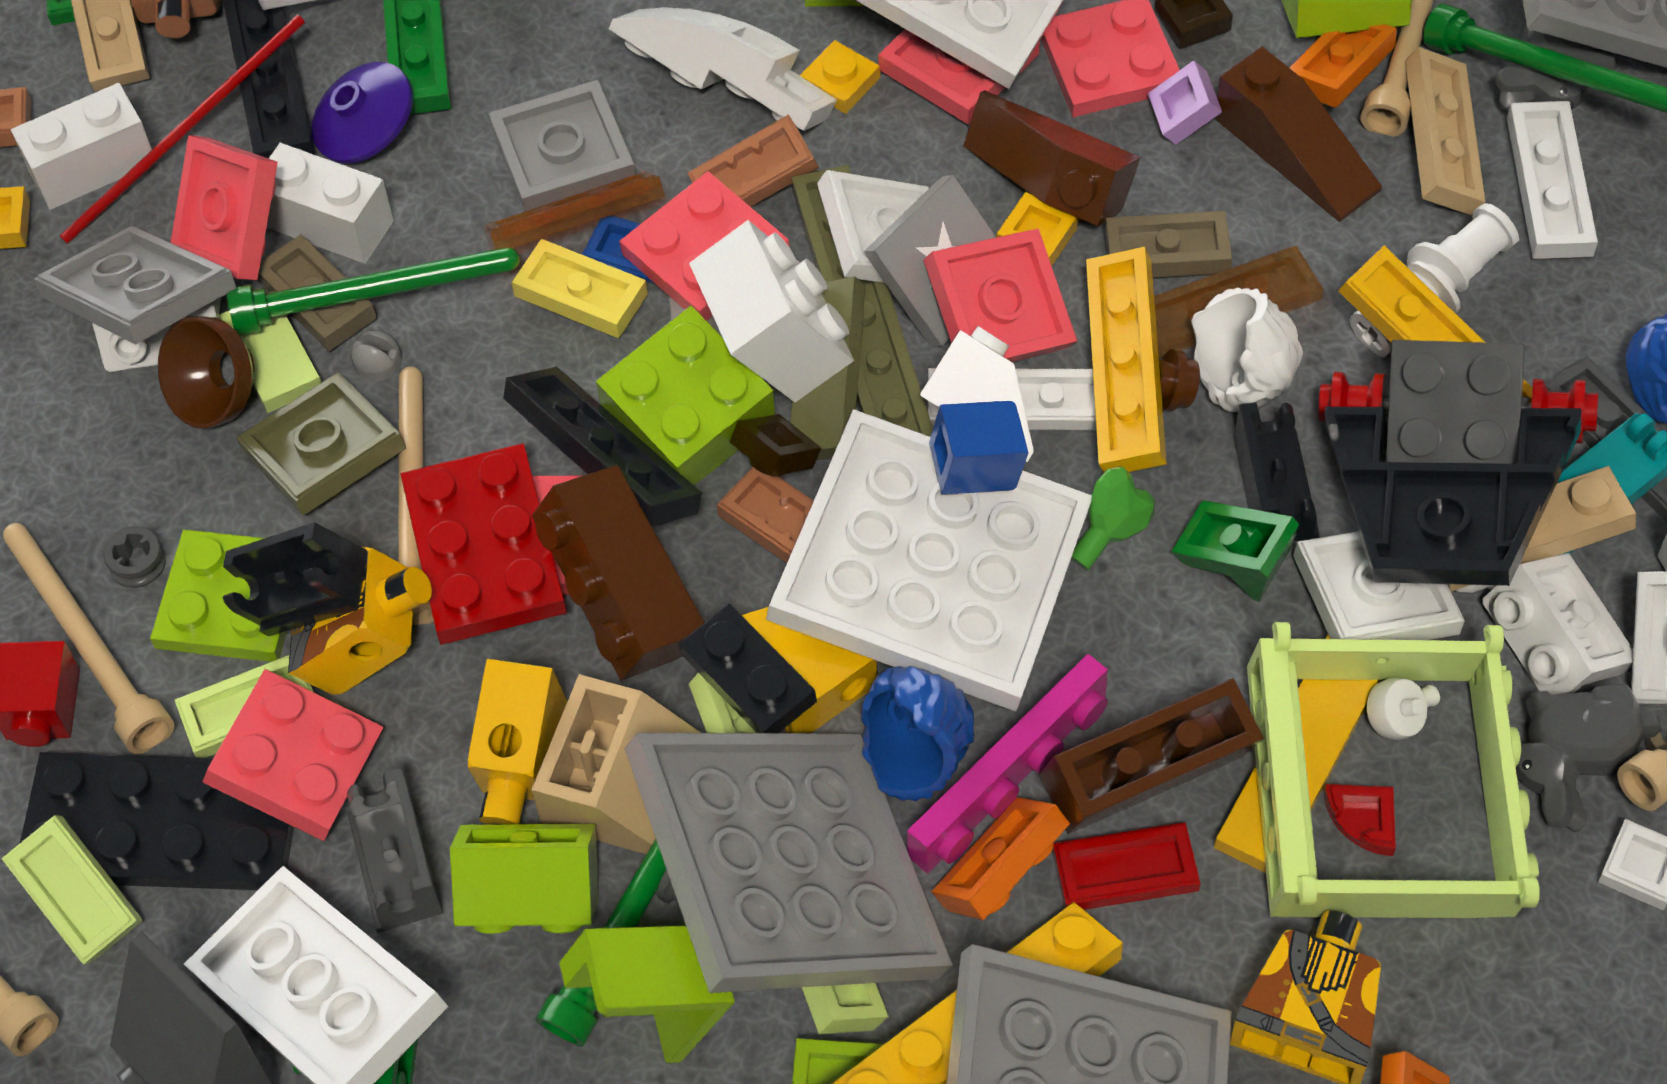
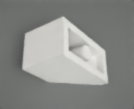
[920,326,1034,462]

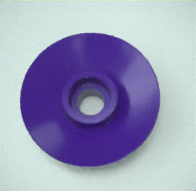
[311,62,413,164]

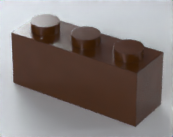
[532,465,704,681]
[1039,678,1264,834]

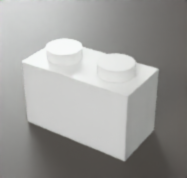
[10,83,157,210]
[267,143,394,264]

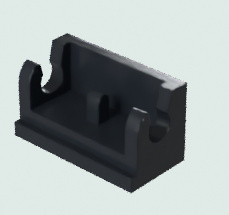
[1234,402,1320,541]
[223,522,368,636]

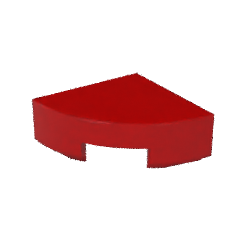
[1324,784,1396,856]

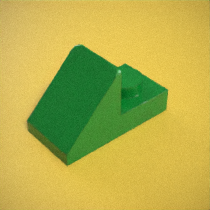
[1171,500,1299,602]

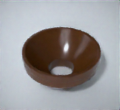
[158,316,255,429]

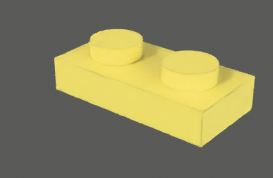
[512,239,648,338]

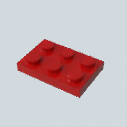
[400,443,567,645]

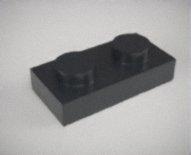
[679,603,817,733]

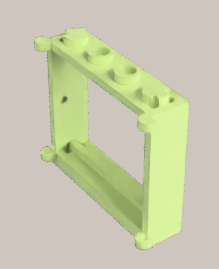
[1247,622,1540,918]

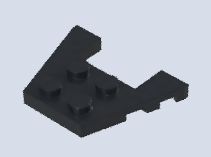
[1325,407,1582,586]

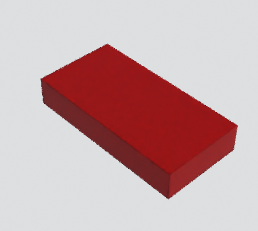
[1052,822,1201,910]

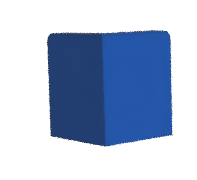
[929,401,1029,495]

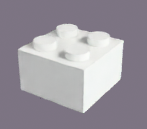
[689,220,854,403]

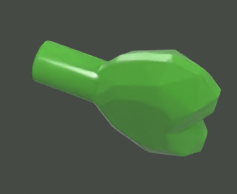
[1071,467,1155,571]

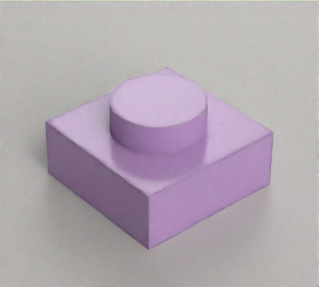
[1148,60,1222,145]

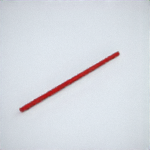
[59,15,305,244]

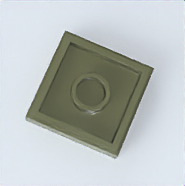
[236,372,406,516]

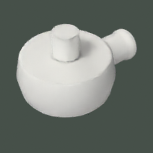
[1367,677,1440,740]

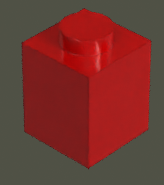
[0,641,80,747]

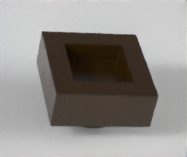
[1154,0,1233,48]
[730,414,821,477]

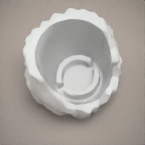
[1191,288,1303,412]

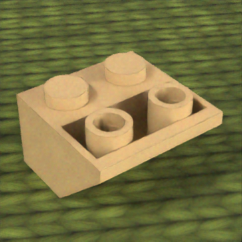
[531,674,701,854]

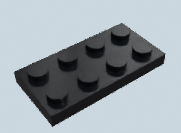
[20,752,294,891]

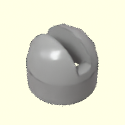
[351,330,402,382]

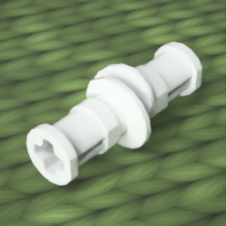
[1350,203,1519,358]

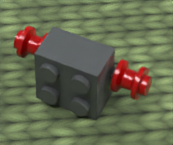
[1319,340,1598,464]

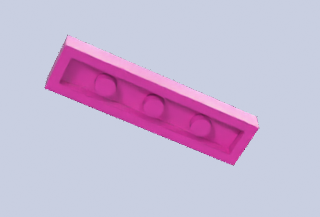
[907,654,1108,874]

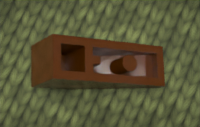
[1215,46,1382,222]
[963,90,1141,226]

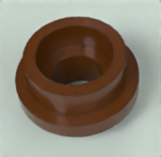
[1159,349,1200,412]

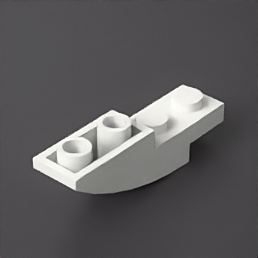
[609,8,837,131]

